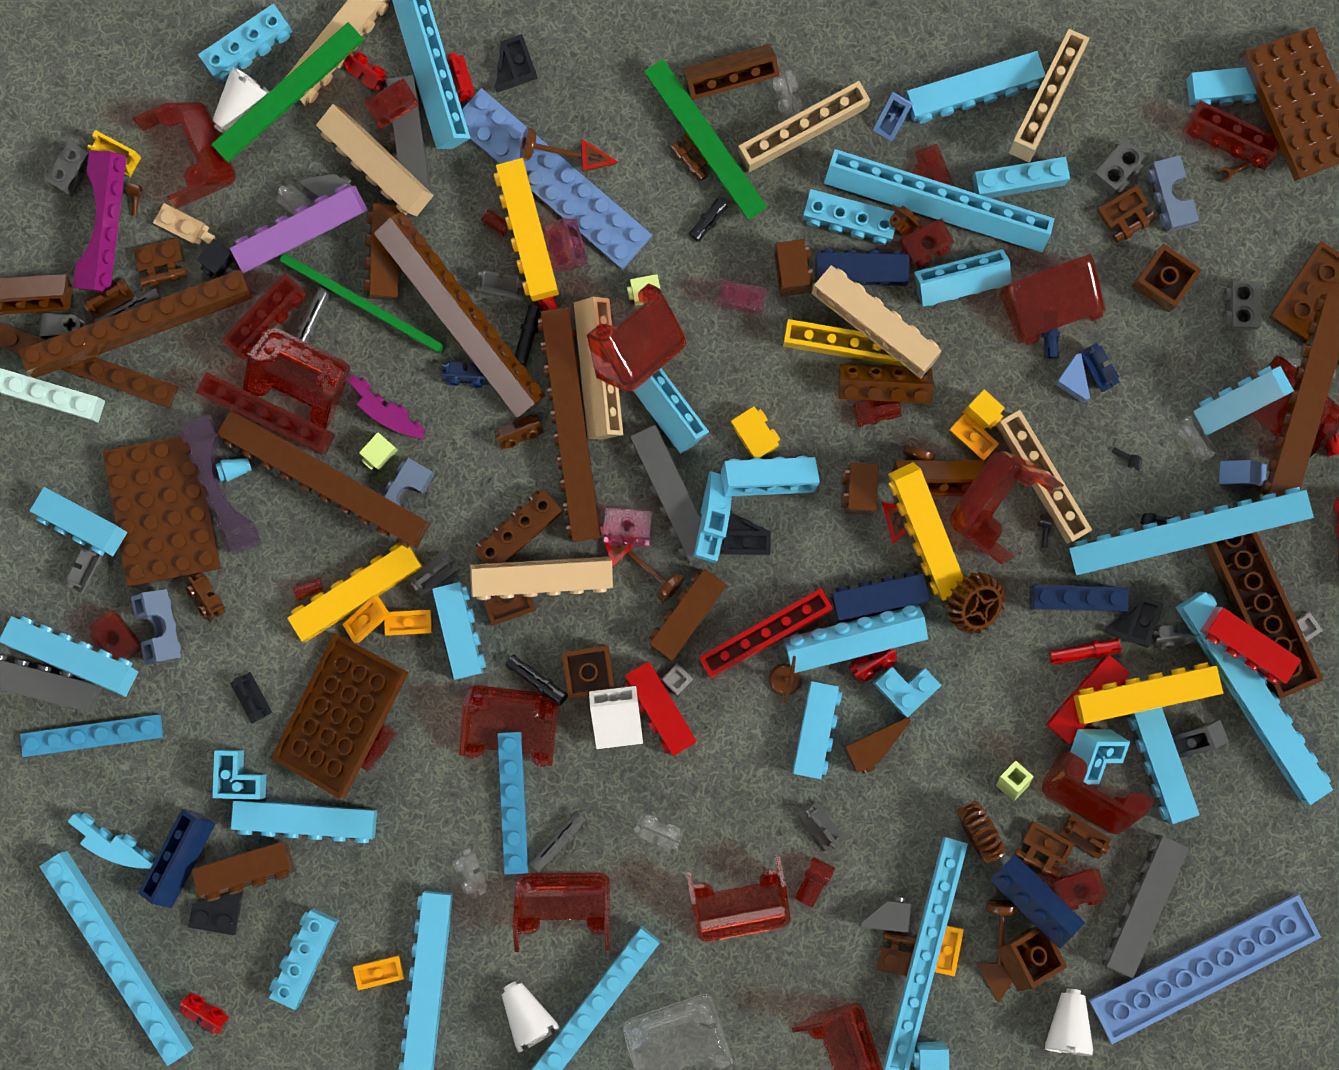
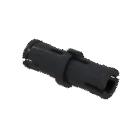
[688,198,728,243]

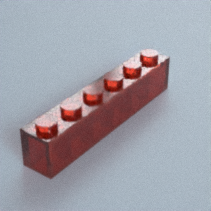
[195,372,336,456]

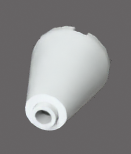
[213,67,270,133]
[502,981,560,1052]
[1045,989,1093,1056]

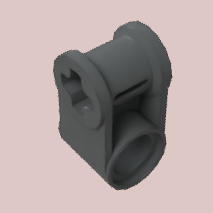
[40,313,86,339]

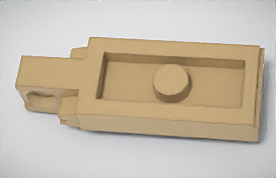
[153,203,217,246]

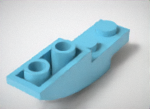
[693,471,732,563]
[68,813,155,869]

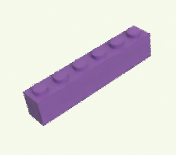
[230,184,368,273]

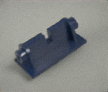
[1079,343,1120,392]
[440,361,488,388]

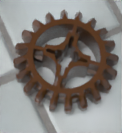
[945,572,1006,635]
[957,800,1005,864]

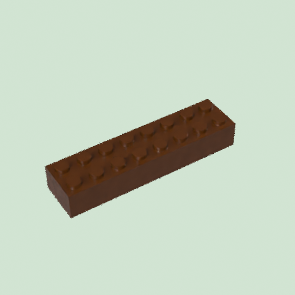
[1204,532,1323,699]

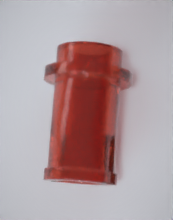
[481,209,508,236]
[292,577,324,601]

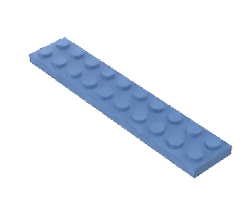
[462,88,652,270]
[1089,894,1321,1044]

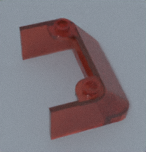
[132,102,236,209]
[950,451,1064,564]
[686,855,791,942]
[512,872,611,952]
[792,1003,883,1070]

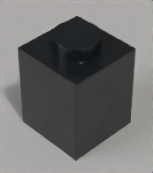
[197,238,235,277]

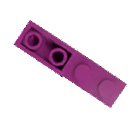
[347,375,426,441]

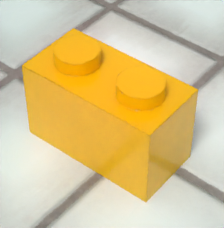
[962,389,1005,430]
[730,406,780,458]

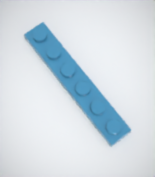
[20,714,163,757]
[498,732,528,874]

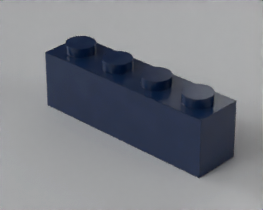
[815,249,909,286]
[831,571,930,621]
[1030,585,1128,612]
[138,809,215,908]
[990,855,1085,949]

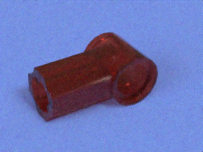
[853,400,902,428]
[795,857,835,908]

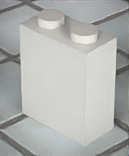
[589,686,643,749]

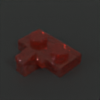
[909,144,954,186]

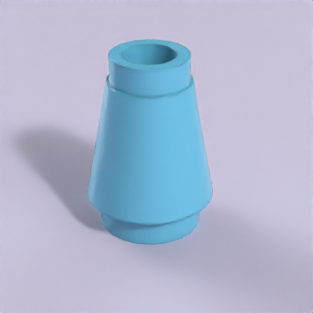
[216,457,252,482]

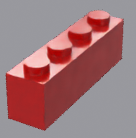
[1200,607,1301,685]
[1045,655,1131,744]
[624,661,697,756]

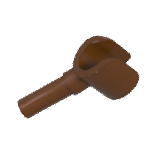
[1217,163,1248,183]
[126,182,143,216]

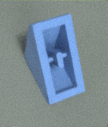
[873,92,913,141]
[1055,353,1090,402]
[1219,460,1267,487]

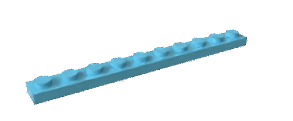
[883,837,968,1070]

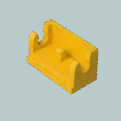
[87,130,141,177]

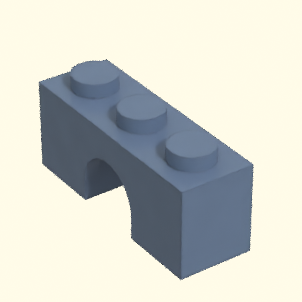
[1147,155,1199,232]
[384,458,434,506]
[131,589,181,665]

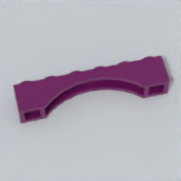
[73,150,127,293]

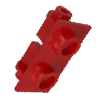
[343,51,389,93]
[447,52,475,102]
[849,649,898,683]
[178,992,229,1034]

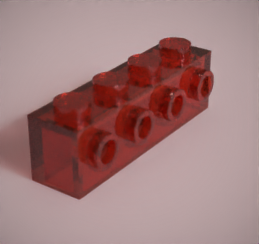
[1183,100,1280,170]
[221,273,306,360]

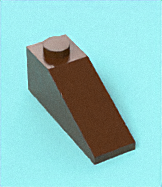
[844,717,911,775]

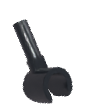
[1112,447,1142,470]
[1140,512,1174,525]
[1037,514,1053,548]

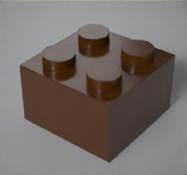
[774,239,814,297]
[1131,244,1202,312]
[841,462,879,515]
[562,645,615,699]
[995,926,1067,992]

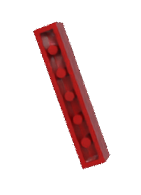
[699,588,833,680]

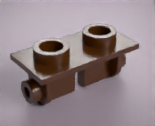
[890,204,923,237]
[83,278,134,320]
[494,414,544,450]
[186,573,225,622]
[1059,814,1111,859]

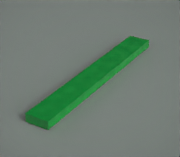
[212,22,365,163]
[644,59,767,221]
[279,253,445,354]

